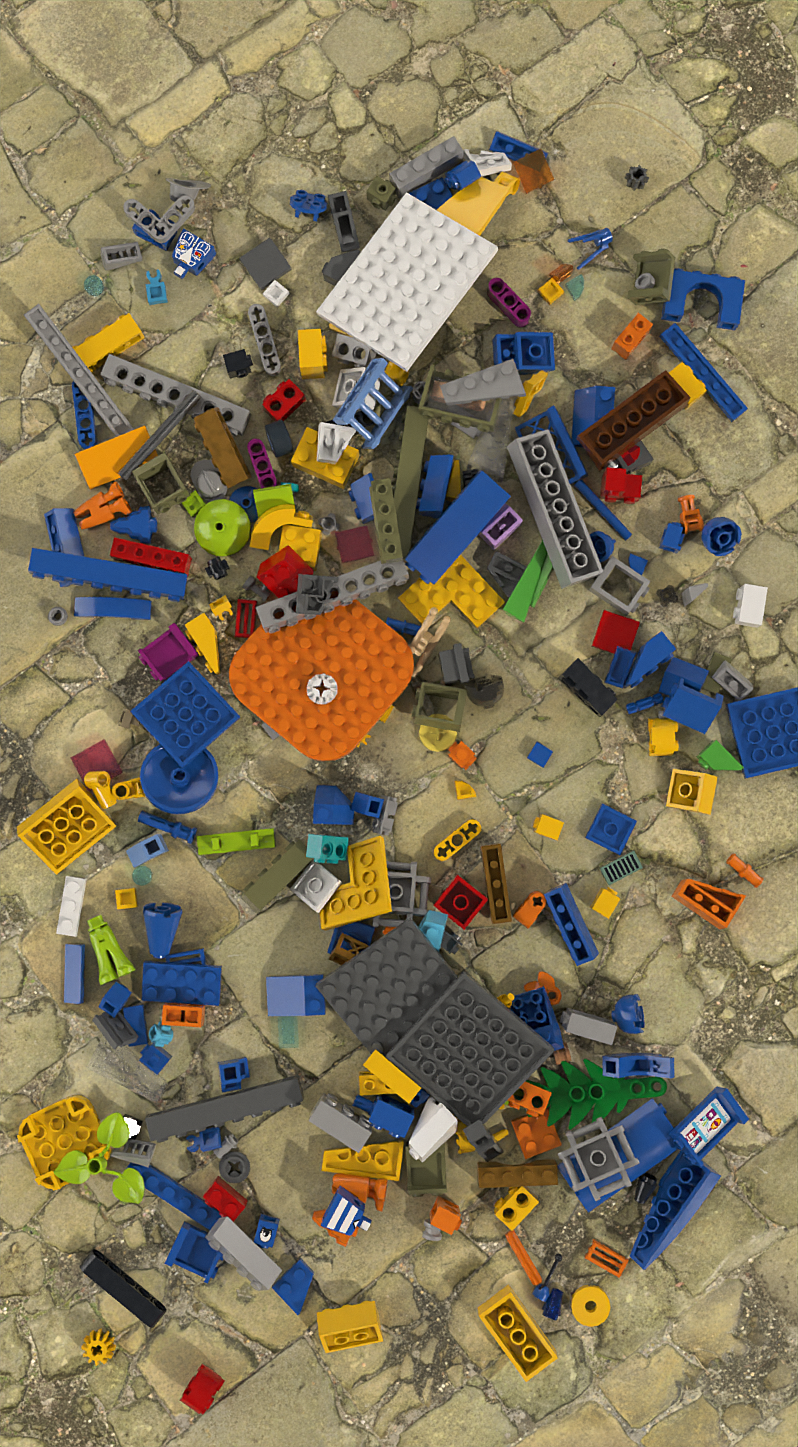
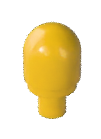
[497,993,514,1008]

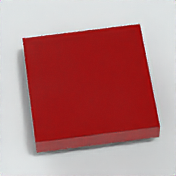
[591,610,640,654]

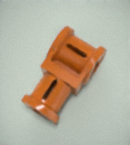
[678,495,704,535]

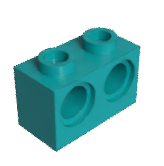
[306,834,349,864]

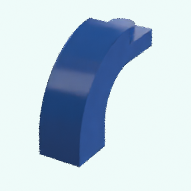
[602,1053,675,1079]

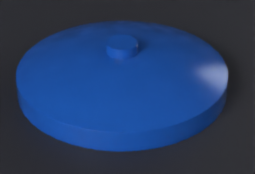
[140,744,218,814]

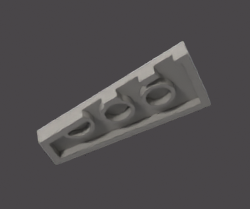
[440,359,526,406]

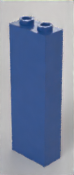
[404,470,511,584]

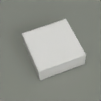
[263,280,289,308]

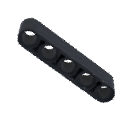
[80,1249,167,1328]

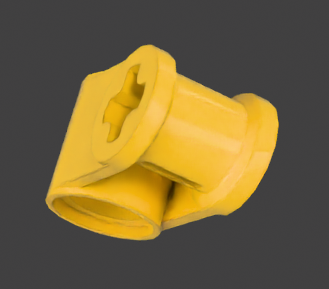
[112,777,146,800]

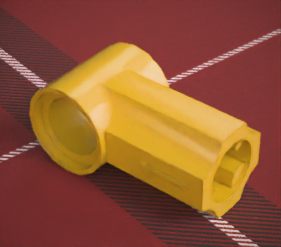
[84,771,117,809]

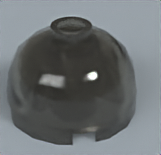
[465,675,504,709]

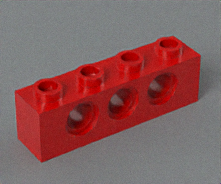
[110,537,192,577]

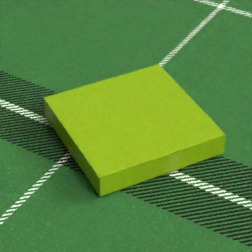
[253,484,296,518]

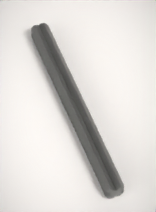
[118,390,201,480]

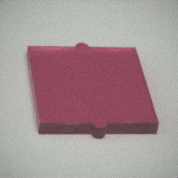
[335,525,374,563]

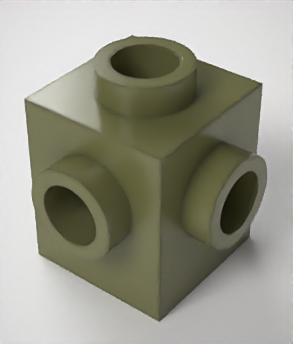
[366,176,397,211]

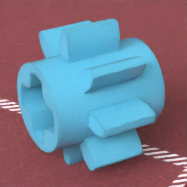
[149,1022,173,1047]

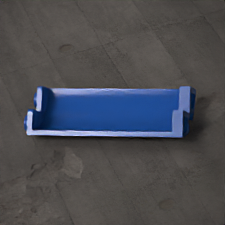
[557,1098,678,1213]

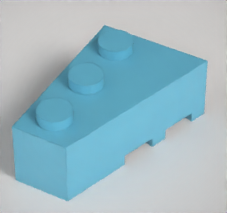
[418,910,448,953]

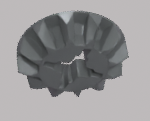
[219,1151,250,1184]

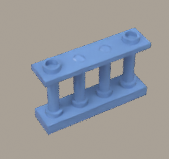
[333,358,413,449]

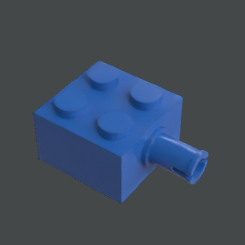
[352,1094,415,1138]

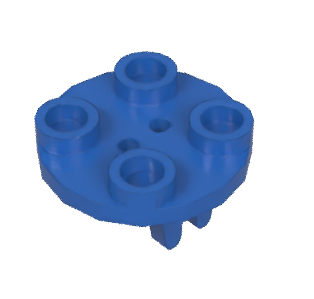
[290,190,327,222]

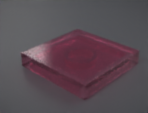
[70,739,123,791]

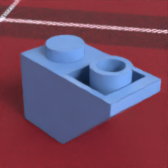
[126,834,169,868]

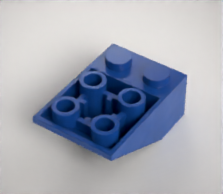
[623,631,676,688]
[510,987,564,1051]

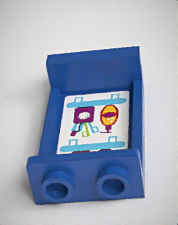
[669,1086,749,1167]

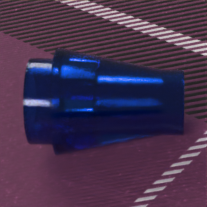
[542,1288,564,1321]

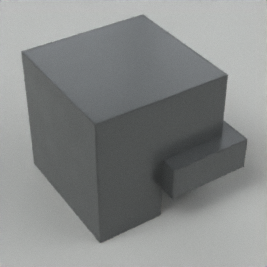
[438,643,475,685]

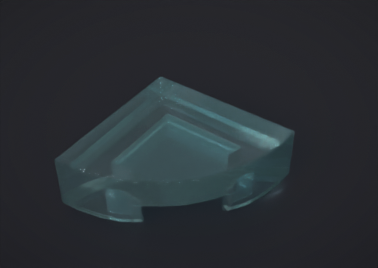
[565,274,584,301]

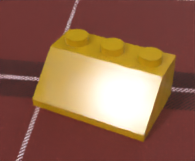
[317,1301,383,1353]

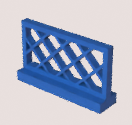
[515,405,589,484]

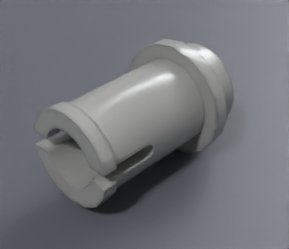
[213,1134,238,1159]

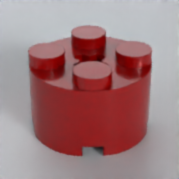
[179,1363,225,1415]

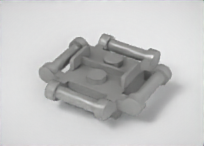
[373,861,431,927]
[558,1117,640,1201]

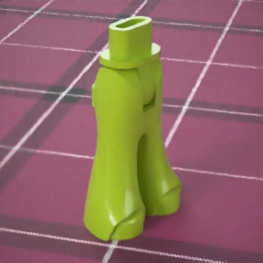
[87,915,135,986]

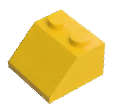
[666,769,718,815]

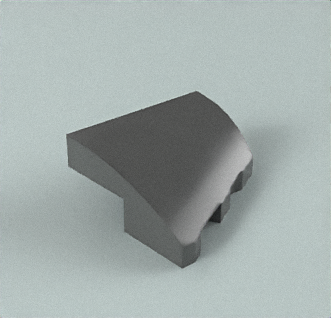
[296,574,338,615]

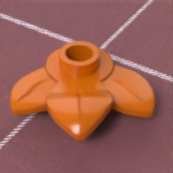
[524,971,562,1006]

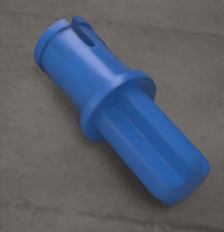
[386,617,421,636]

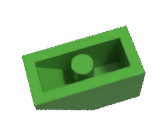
[696,740,744,771]

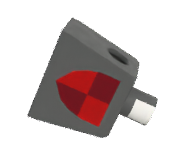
[605,441,654,474]

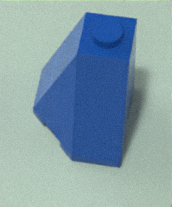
[313,785,354,825]

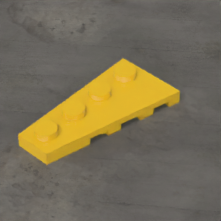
[321,1140,404,1181]

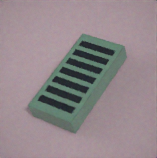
[599,850,643,885]

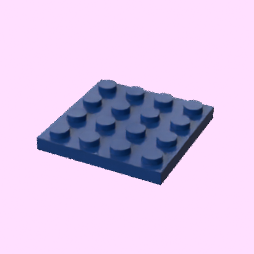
[130,661,240,769]
[725,687,798,779]

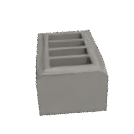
[101,242,143,271]
[111,1139,156,1168]

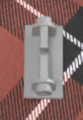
[372,795,398,836]

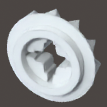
[306,673,338,704]

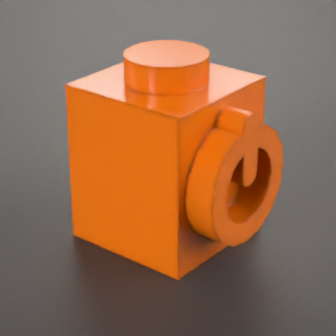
[448,741,477,770]

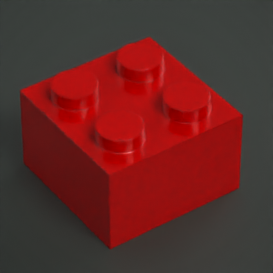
[257,545,314,598]
[433,874,488,930]

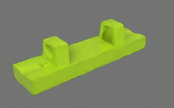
[197,828,276,855]

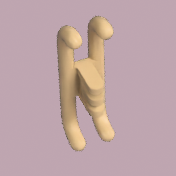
[409,607,451,679]

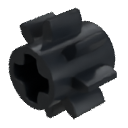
[205,557,230,580]

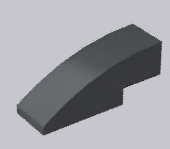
[328,191,360,252]
[463,1119,504,1162]

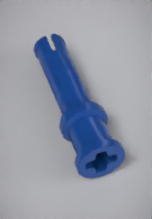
[138,810,197,844]

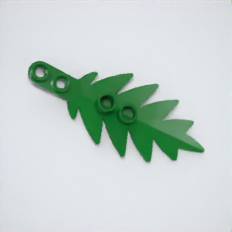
[514,1059,667,1130]

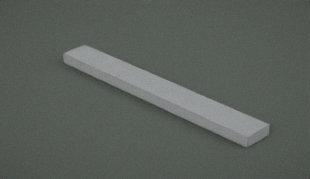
[24,304,134,437]

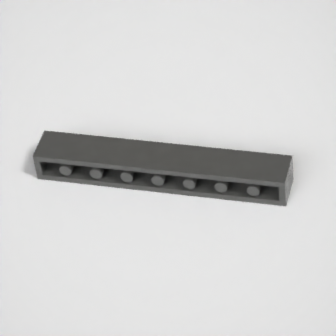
[145,1075,304,1143]

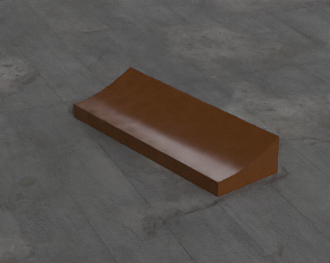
[577,370,691,472]

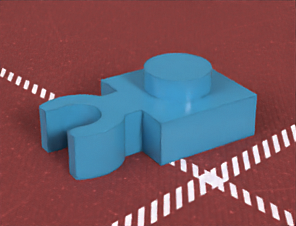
[145,269,168,305]

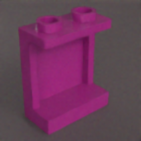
[138,623,199,683]

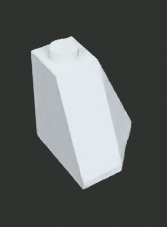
[409,1096,458,1162]

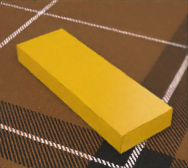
[363,1049,421,1104]

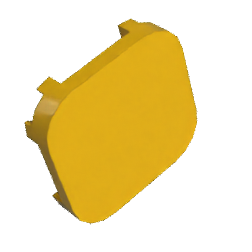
[17,1095,111,1191]

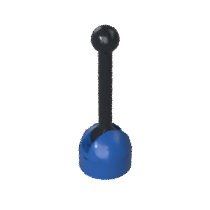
[532,1253,563,1302]

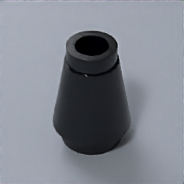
[634,1172,657,1204]

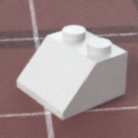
[332,367,381,412]

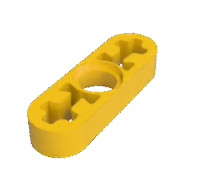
[434,819,481,861]

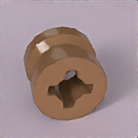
[552,1042,572,1065]

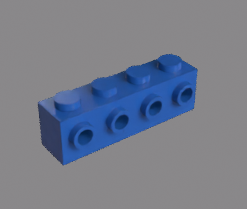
[544,883,599,966]

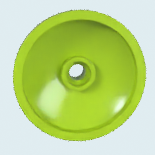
[194,499,251,557]

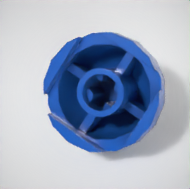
[701,517,742,556]
[611,994,645,1034]

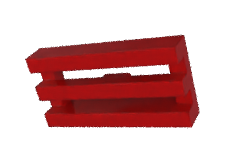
[235,599,257,638]

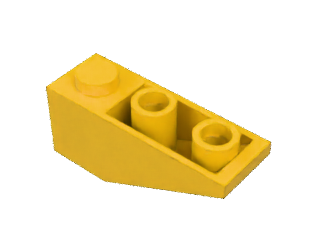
[185,613,221,675]

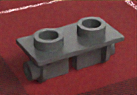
[441,926,463,955]

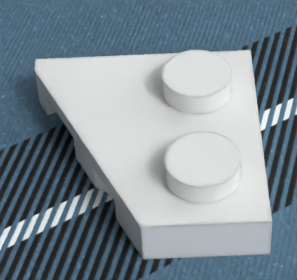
[463,149,512,177]
[317,422,356,464]

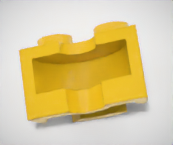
[648,718,679,756]

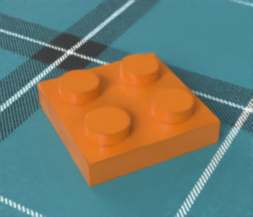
[511,1108,562,1159]

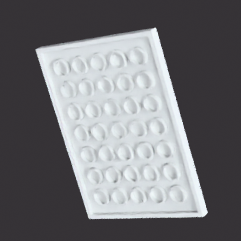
[316,192,498,372]

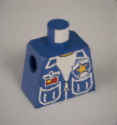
[172,228,216,279]

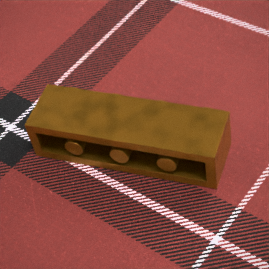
[194,407,252,488]
[480,843,512,924]

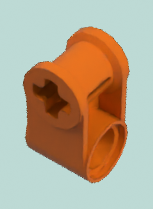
[512,891,546,929]

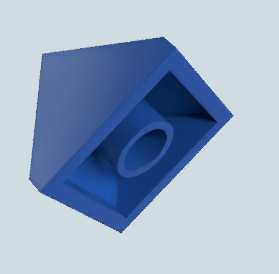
[658,657,709,697]

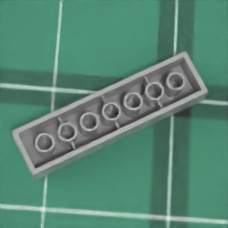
[507,429,604,589]

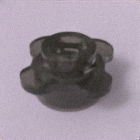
[656,585,678,607]

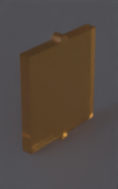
[513,148,554,194]

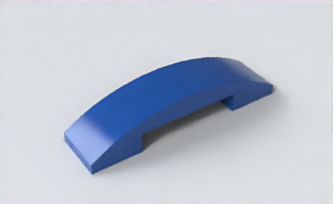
[74,597,152,620]

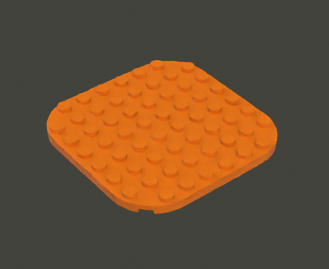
[229,591,414,761]

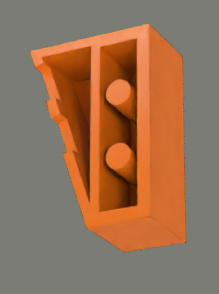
[671,878,746,929]

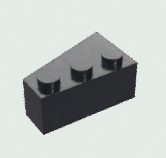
[558,658,618,717]

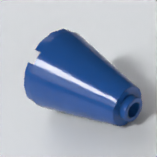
[143,903,182,959]

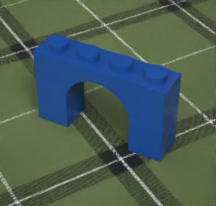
[661,268,745,330]

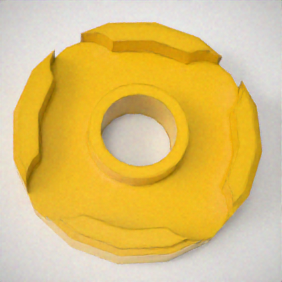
[571,1285,611,1327]

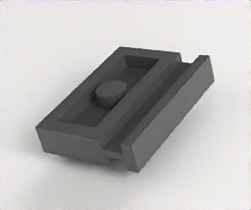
[92,1011,138,1050]

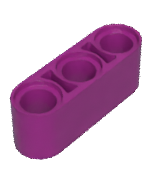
[487,278,531,328]
[247,439,278,488]

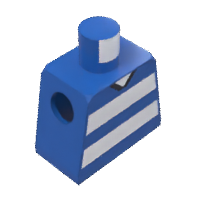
[321,1185,372,1236]

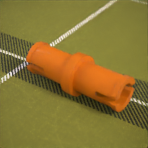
[726,853,764,888]

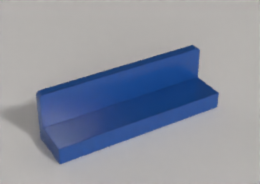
[44,508,84,587]

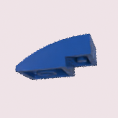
[492,332,555,375]

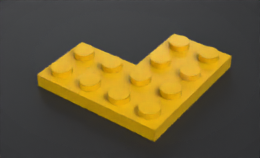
[398,554,505,628]
[320,836,392,931]

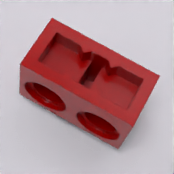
[262,379,306,422]

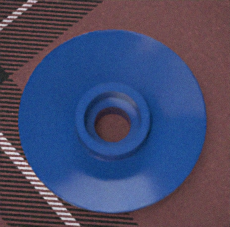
[229,486,258,523]

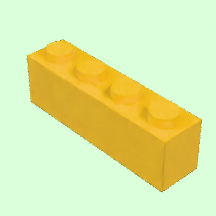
[72,313,145,372]

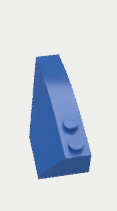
[630,1150,721,1270]

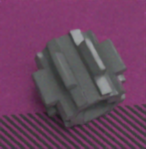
[625,165,649,191]

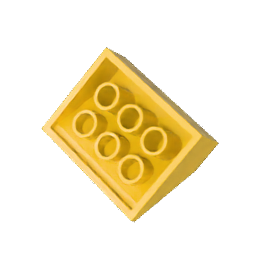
[17,779,117,875]

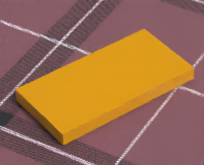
[75,426,158,490]

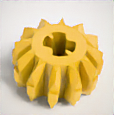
[81,1328,116,1366]

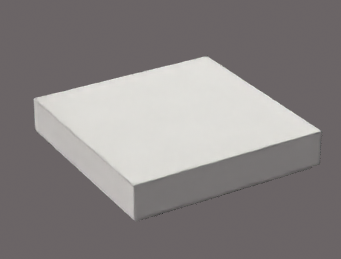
[290,859,342,913]

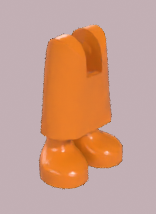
[73,482,133,530]
[332,1173,388,1212]

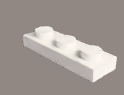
[56,876,87,937]

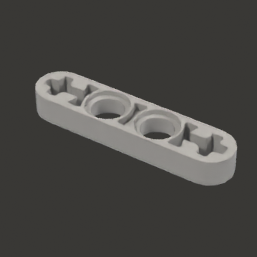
[248,304,281,376]

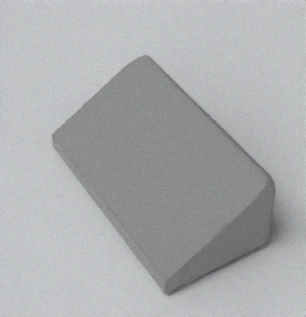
[681,583,708,607]
[712,660,753,701]

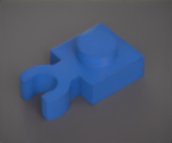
[186,1127,222,1152]

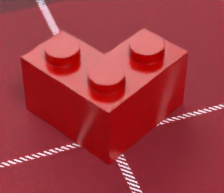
[600,467,642,504]

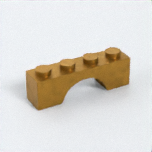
[477,1159,558,1188]

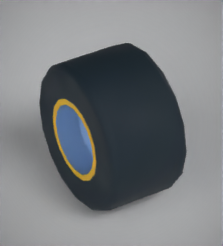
[265,420,293,458]

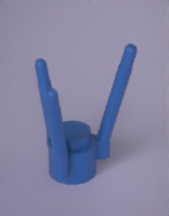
[568,228,613,270]

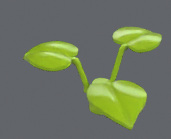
[54,1112,145,1204]

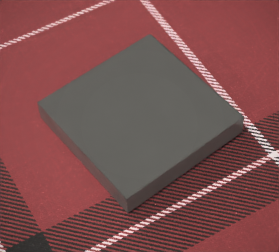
[239,238,292,290]

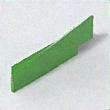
[503,540,554,623]

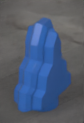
[110,506,158,544]

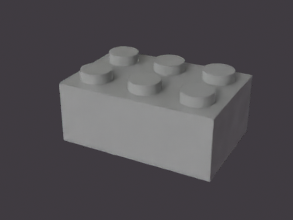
[309,1093,372,1153]

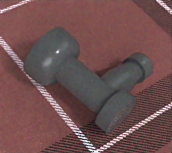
[242,576,271,602]

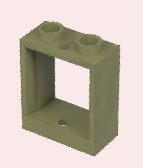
[132,452,191,514]
[412,682,467,732]

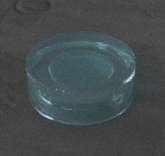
[84,275,104,296]
[132,866,153,885]

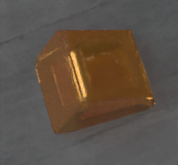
[549,264,574,285]

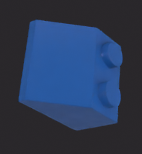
[348,473,380,524]

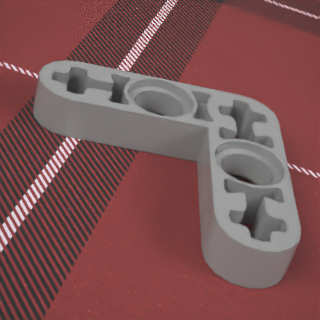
[123,195,195,243]

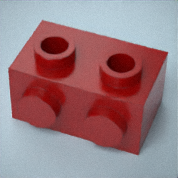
[203,1176,248,1222]

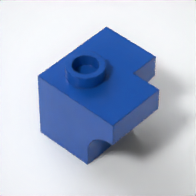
[217,1057,250,1093]

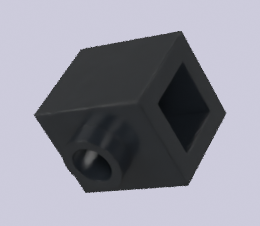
[223,349,253,379]

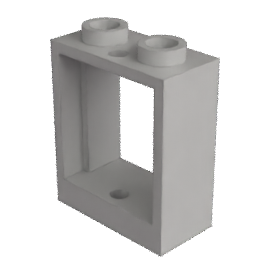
[589,556,650,615]
[560,1007,617,1045]

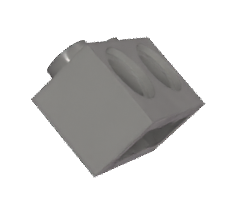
[332,334,376,368]

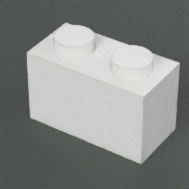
[733,584,768,628]

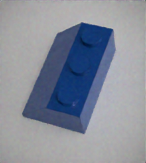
[571,386,615,448]
[416,455,454,519]

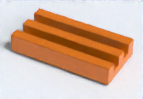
[584,1239,629,1278]

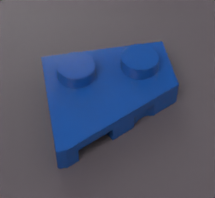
[272,1257,314,1315]

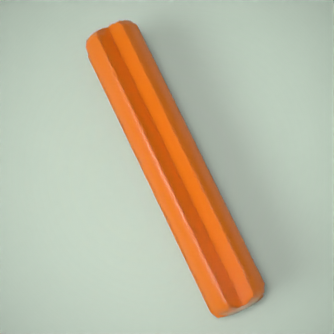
[505,1230,542,1286]

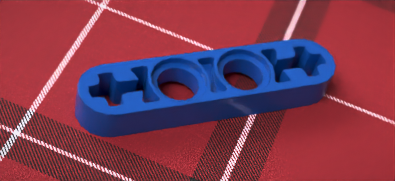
[72,381,97,450]

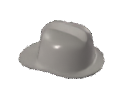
[166,178,211,204]
[190,459,227,502]

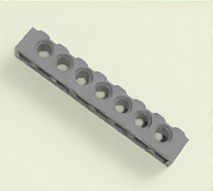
[100,354,251,436]
[256,560,409,633]

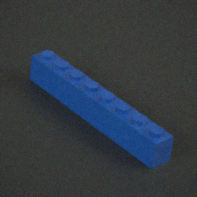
[28,548,188,602]

